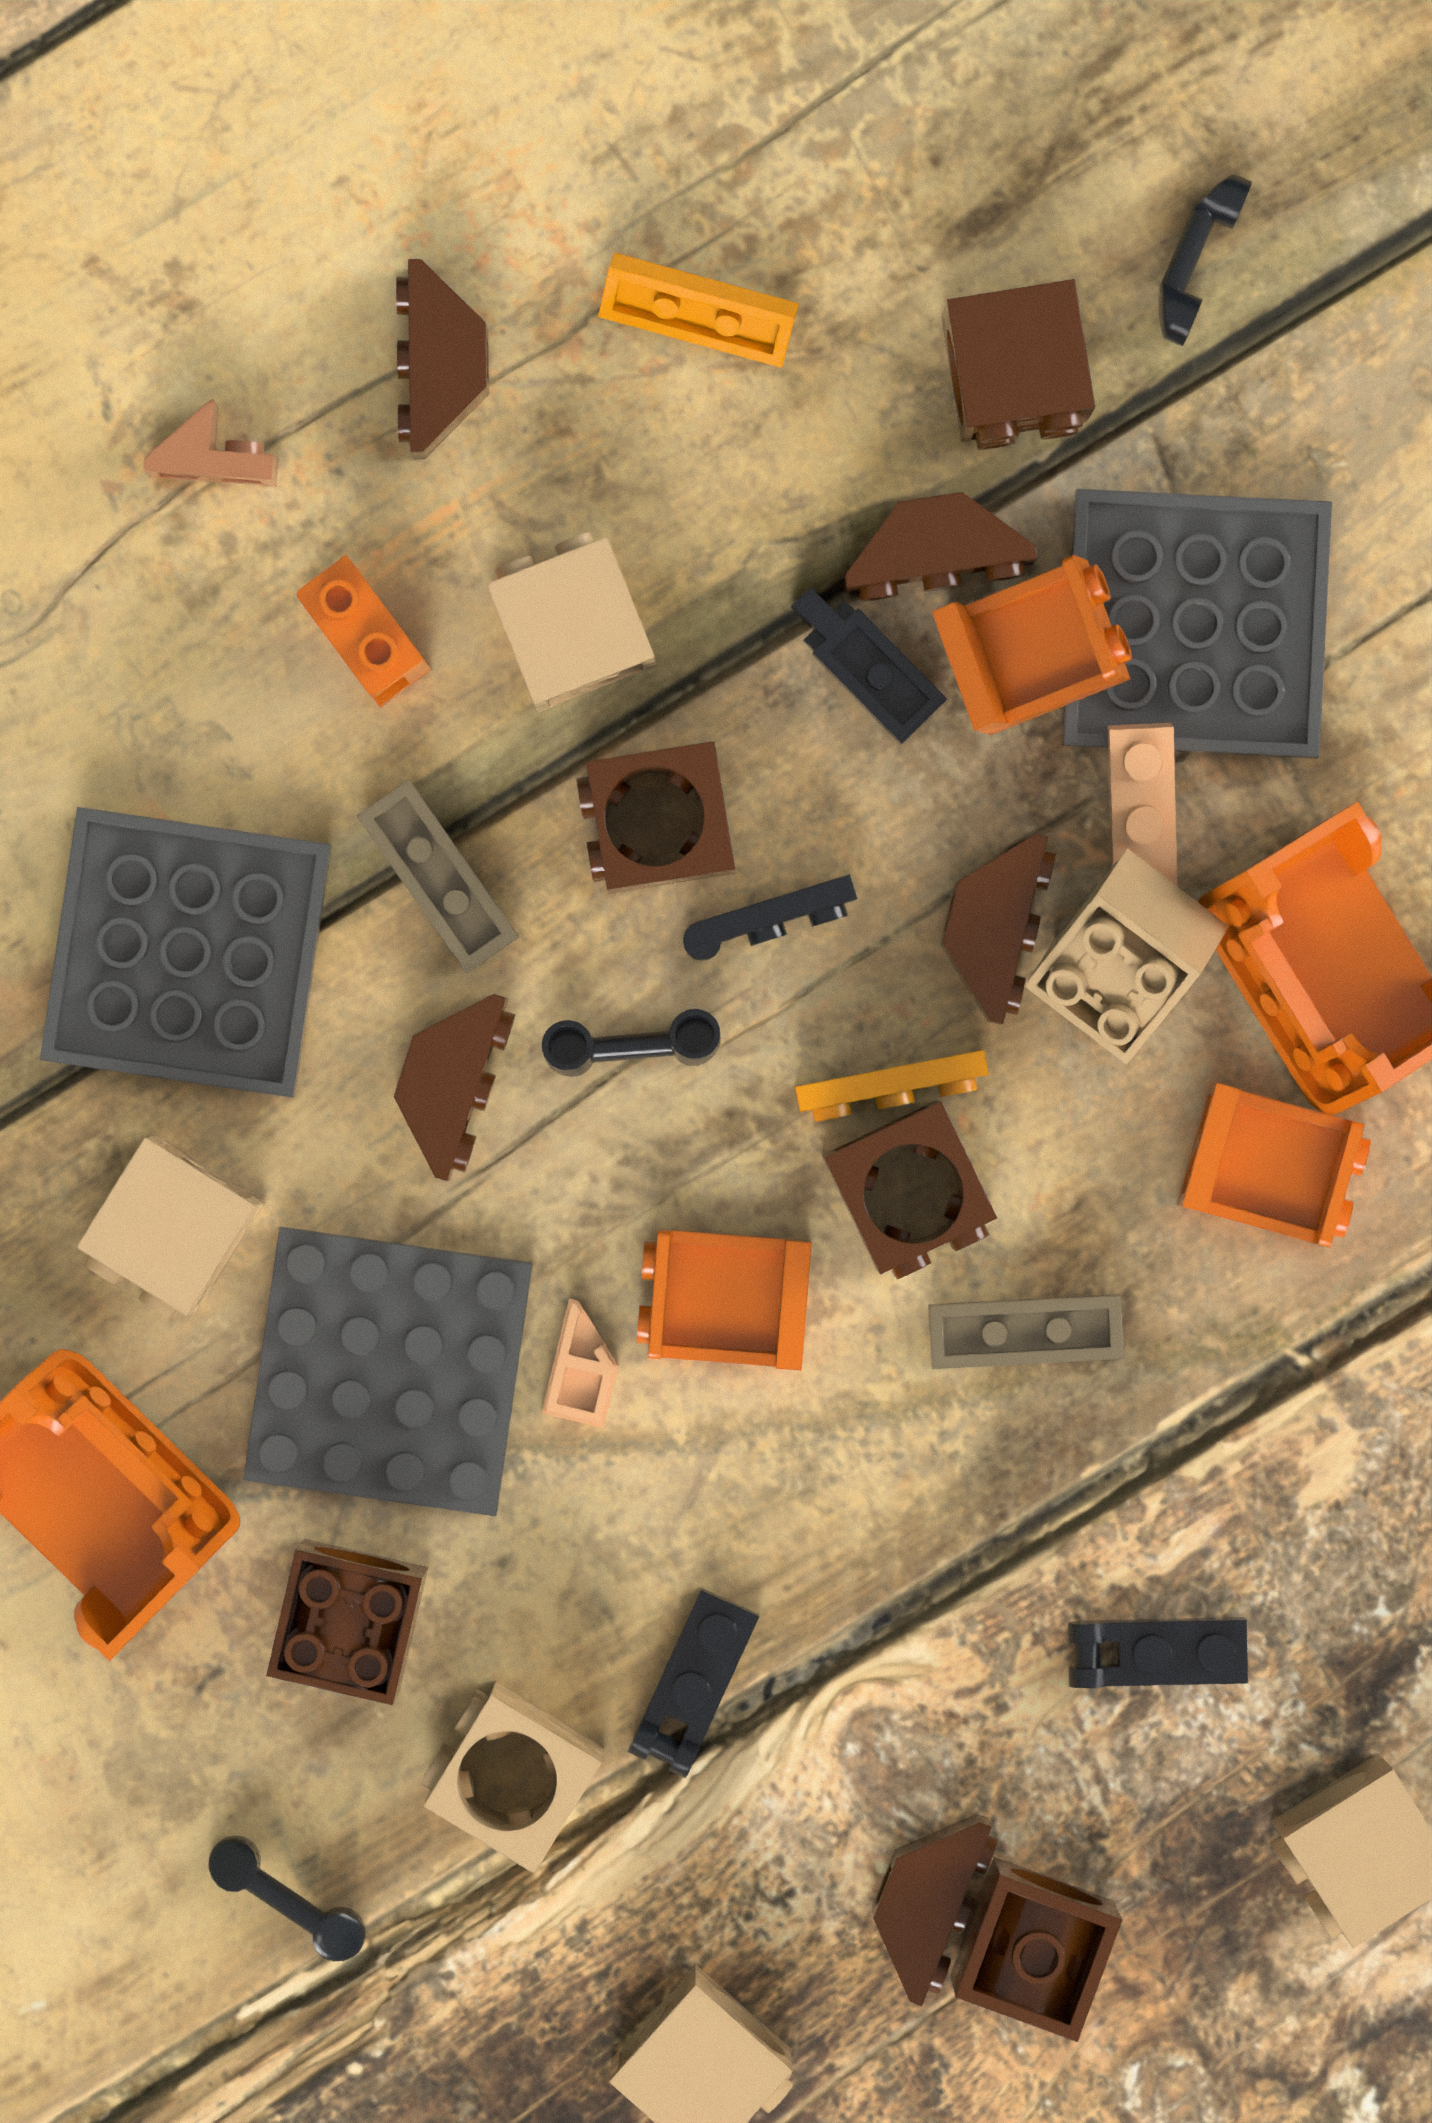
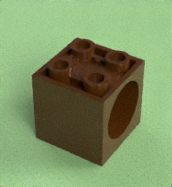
[941,279,1096,450]
[576,741,735,894]
[822,1100,997,1279]
[266,1539,428,1705]
[950,1857,1122,2042]

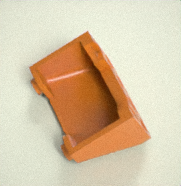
[1197,801,1432,1115]
[0,1349,240,1662]

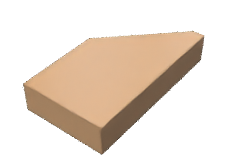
[541,1298,619,1428]

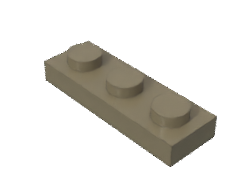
[357,779,519,973]
[928,1294,1124,1369]

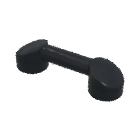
[1158,174,1252,347]
[542,1009,721,1077]
[208,1836,366,1962]

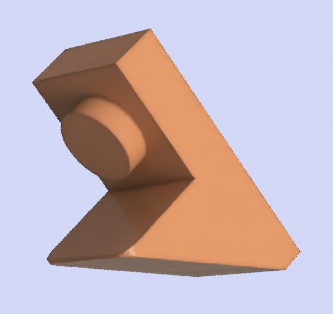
[143,399,278,487]

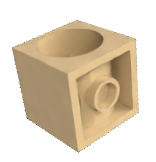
[487,532,656,713]
[1024,848,1229,1065]
[76,1136,265,1319]
[420,1681,604,1874]
[1270,1754,1432,1948]
[609,1965,793,2123]

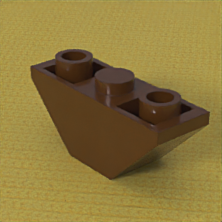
[396,259,489,459]
[843,492,1037,601]
[941,834,1056,1025]
[393,994,516,1181]
[872,1814,998,2006]

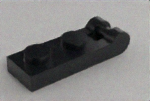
[683,874,858,961]
[628,1588,759,1778]
[1068,1617,1248,1688]

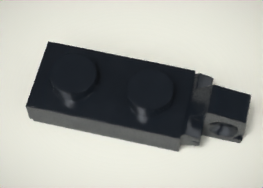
[791,587,947,745]

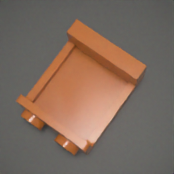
[932,554,1132,735]
[296,555,432,708]
[1177,1082,1371,1248]
[636,1229,812,1371]

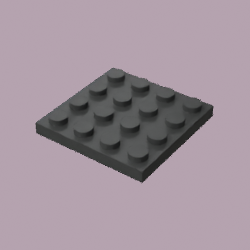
[1062,489,1332,759]
[40,807,332,1098]
[243,1227,533,1516]

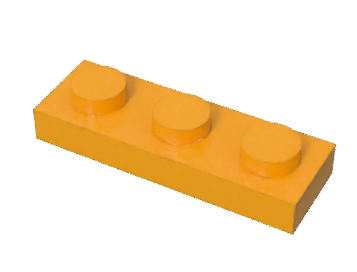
[598,252,799,368]
[794,1050,989,1122]

